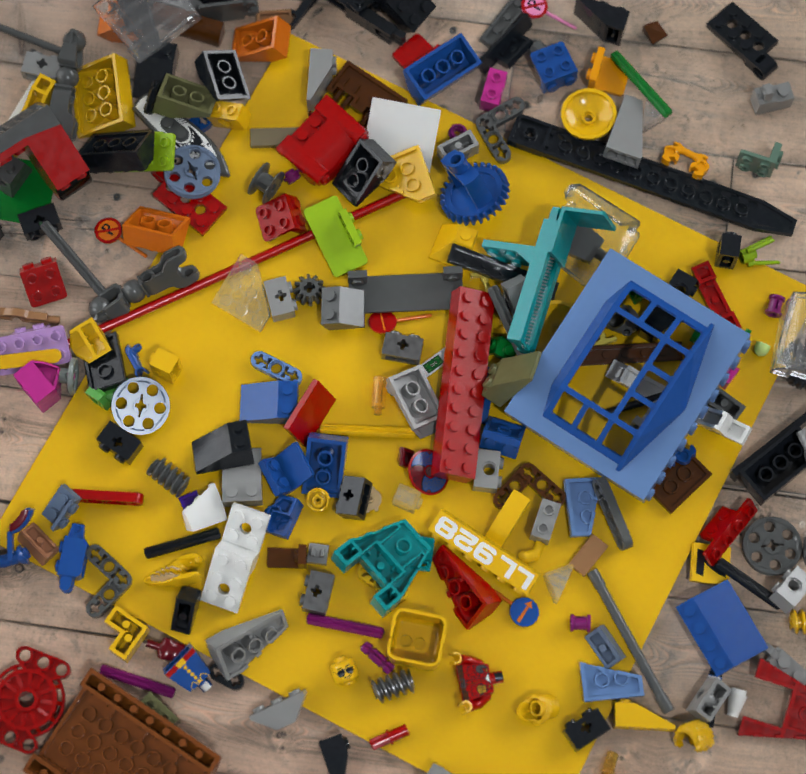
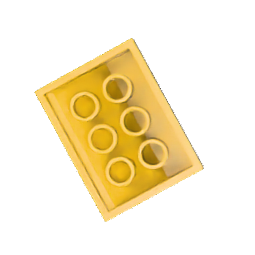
[74,53,136,139]

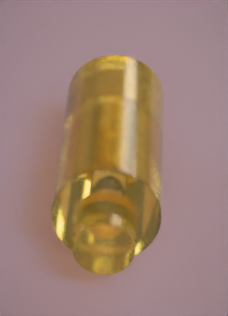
[371,376,387,416]

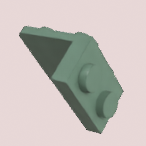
[735,142,784,178]

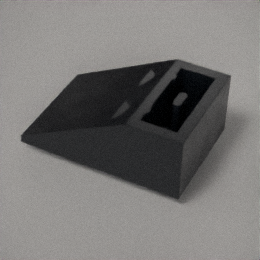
[574,0,630,46]

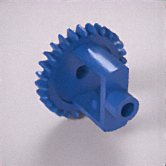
[440,150,510,226]

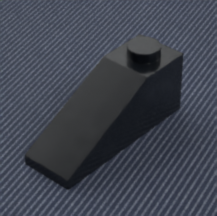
[319,734,351,774]

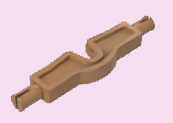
[0,308,60,325]

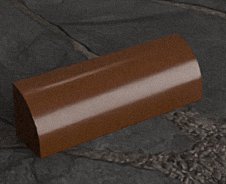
[151,2,225,48]

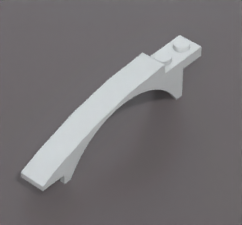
[605,359,752,446]

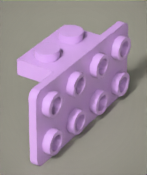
[0,323,72,376]

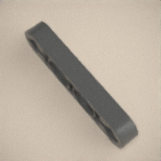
[592,477,633,551]

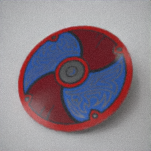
[408,449,448,495]

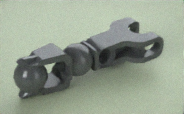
[49,29,86,142]
[89,246,200,323]

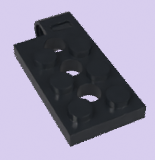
[706,1,778,80]

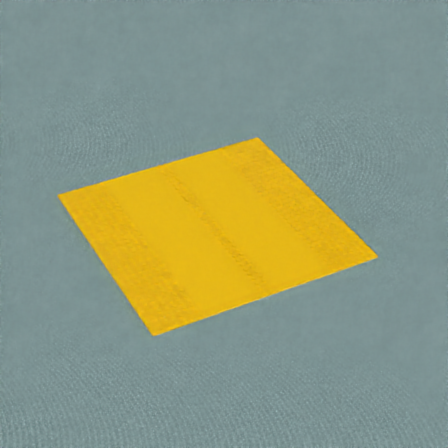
[0,34,806,774]

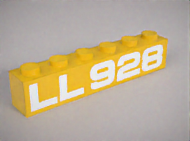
[428,509,541,595]

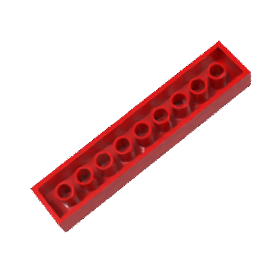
[430,286,494,483]

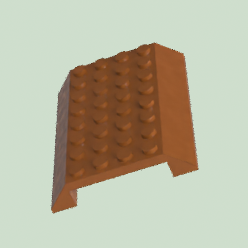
[22,668,222,774]

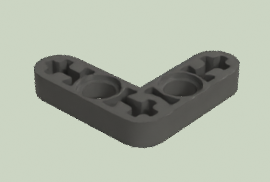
[476,97,525,164]
[86,544,133,619]

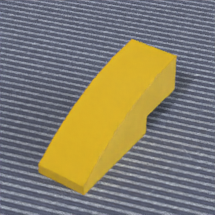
[485,489,531,547]

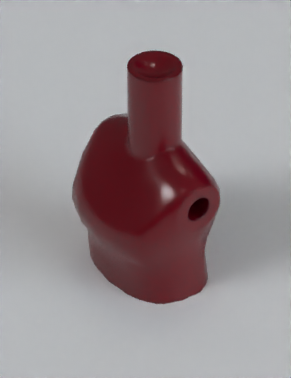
[145,637,184,661]

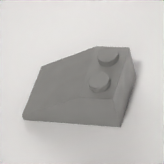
[307,48,337,115]
[222,448,263,507]

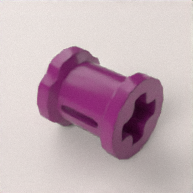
[765,294,786,318]
[570,614,591,632]

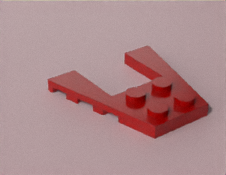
[737,658,806,740]

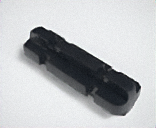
[144,80,162,115]

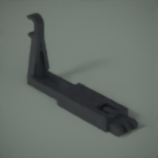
[289,0,406,46]

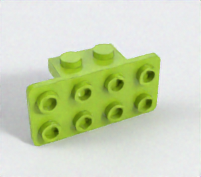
[115,131,176,173]
[303,196,368,277]

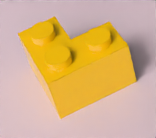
[104,605,150,664]

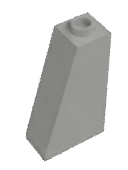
[602,94,643,169]

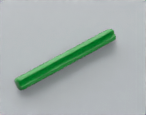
[610,50,672,118]

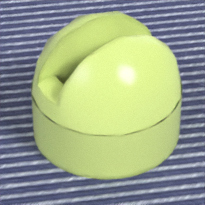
[754,341,771,357]

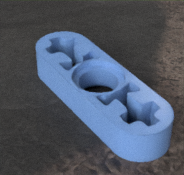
[251,351,302,385]

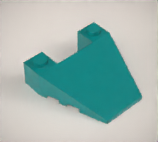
[331,519,431,618]

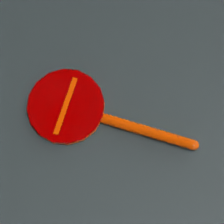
[369,312,432,334]

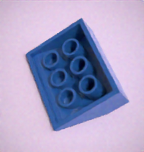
[676,579,769,678]

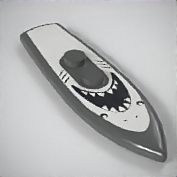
[132,93,230,177]

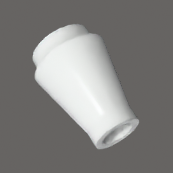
[727,687,747,718]

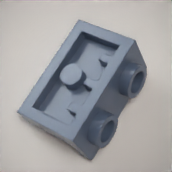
[42,483,82,531]

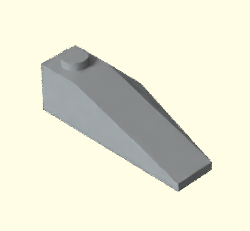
[205,609,289,681]

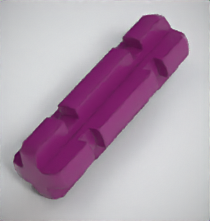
[361,641,395,674]

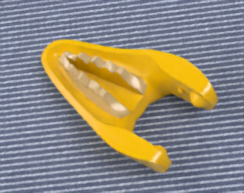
[144,553,203,587]

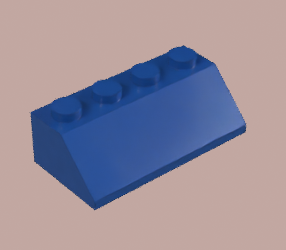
[403,33,482,106]

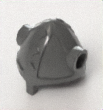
[607,304,640,336]

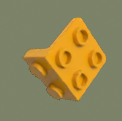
[586,46,628,97]

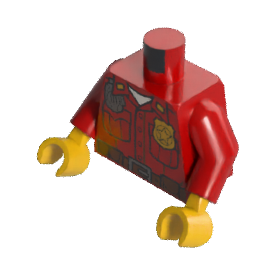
[448,652,504,715]

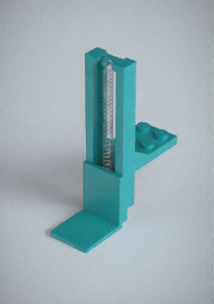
[482,206,616,354]

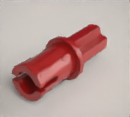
[369,724,410,750]

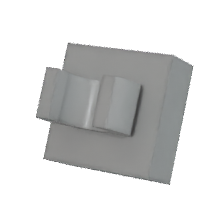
[307,543,329,566]

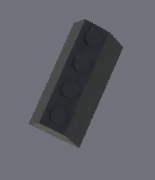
[79,130,155,174]
[738,424,806,506]

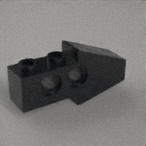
[638,269,698,343]

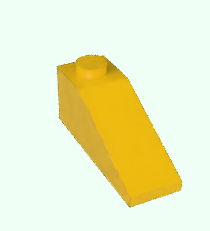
[613,699,676,732]

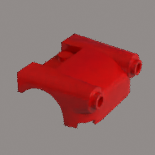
[276,94,369,186]

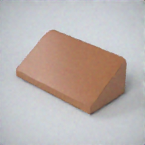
[17,522,59,566]

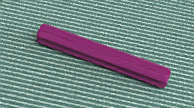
[306,613,384,639]
[99,664,176,698]

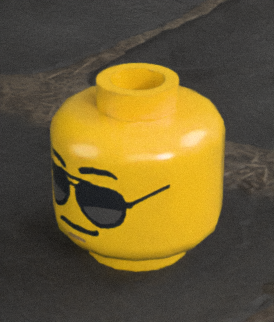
[330,655,359,687]

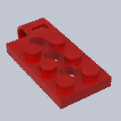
[151,171,227,236]

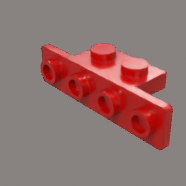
[700,498,757,566]

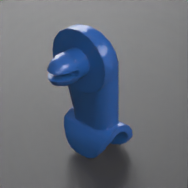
[125,344,150,377]

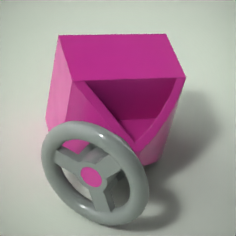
[13,357,79,413]

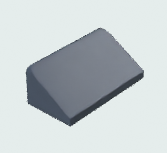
[585,624,626,669]

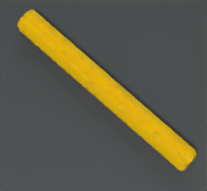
[320,424,416,438]

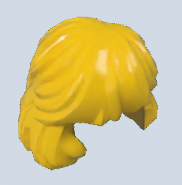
[673,719,715,752]

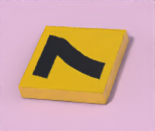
[689,542,731,585]

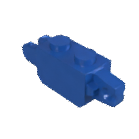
[55,523,89,594]

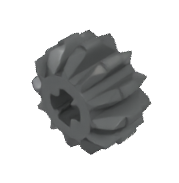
[293,274,324,307]

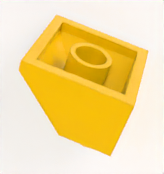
[429,224,478,271]

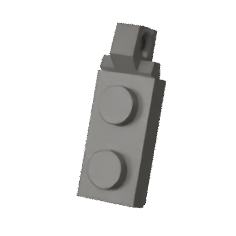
[763,643,806,685]

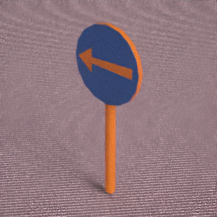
[494,589,539,627]

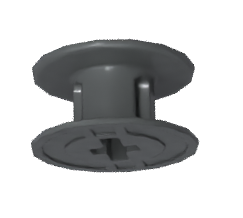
[248,162,284,204]

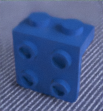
[530,42,578,94]

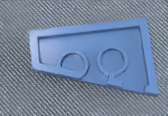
[563,477,599,538]
[579,662,644,703]

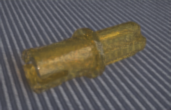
[600,751,619,774]

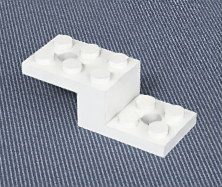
[200,502,271,613]

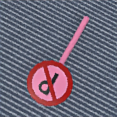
[521,0,577,30]

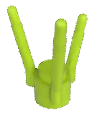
[739,236,780,267]

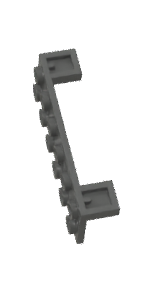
[348,266,463,314]

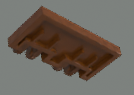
[326,60,408,127]

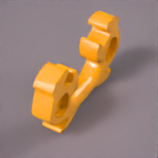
[661,141,709,180]

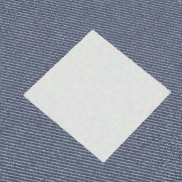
[367,97,441,173]

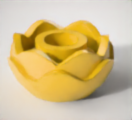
[306,488,330,512]

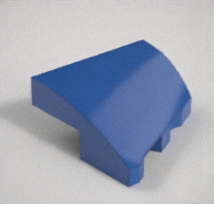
[264,495,304,540]

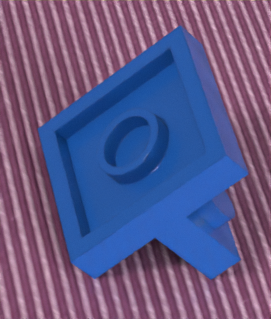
[479,416,526,460]

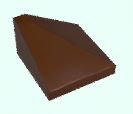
[642,21,668,45]

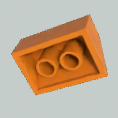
[122,206,190,253]

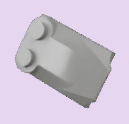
[386,365,439,439]

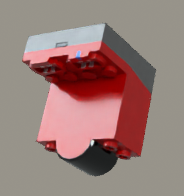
[0,102,92,201]

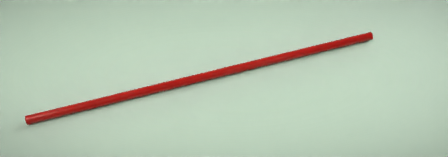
[67,193,407,348]

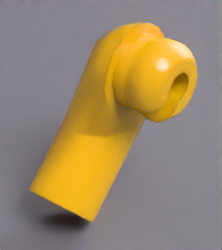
[518,541,545,564]

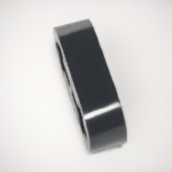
[209,663,245,691]

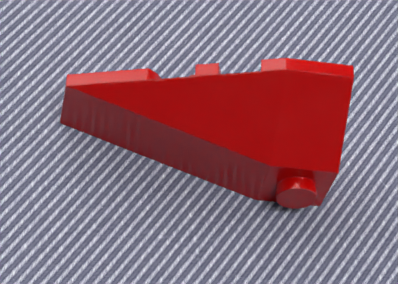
[432,545,502,630]

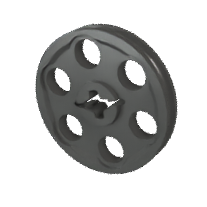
[742,517,802,576]

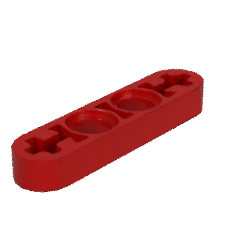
[72,489,144,506]

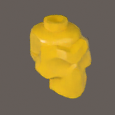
[517,694,560,726]

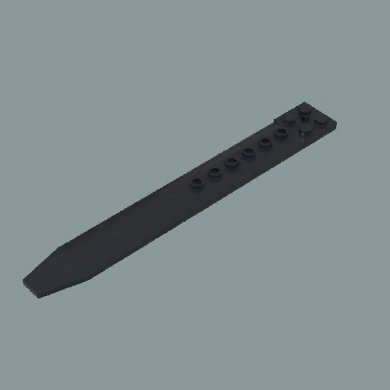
[507,114,797,237]

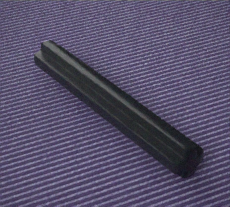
[144,528,221,559]
[715,558,780,610]

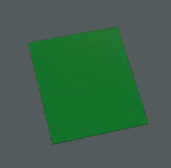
[0,158,53,225]

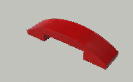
[691,261,742,328]

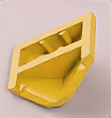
[69,317,112,363]

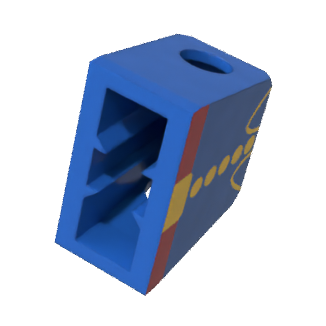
[163,643,212,692]

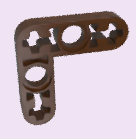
[493,463,566,510]

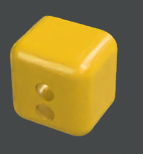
[387,608,447,671]

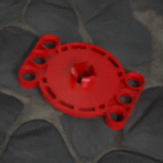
[0,646,71,755]

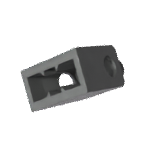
[0,155,33,198]
[568,226,607,264]

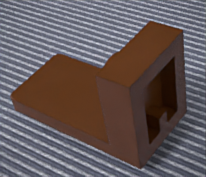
[267,544,307,569]

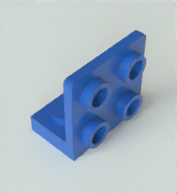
[258,442,314,497]

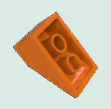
[232,15,291,62]

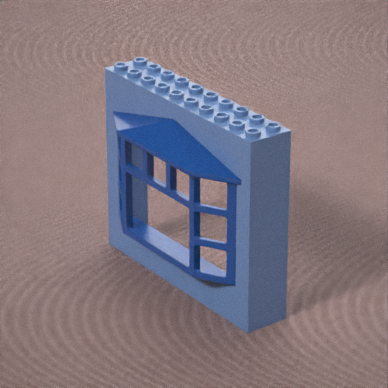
[504,248,751,503]

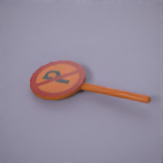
[94,218,148,258]

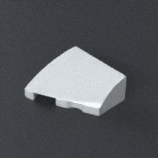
[182,483,228,532]

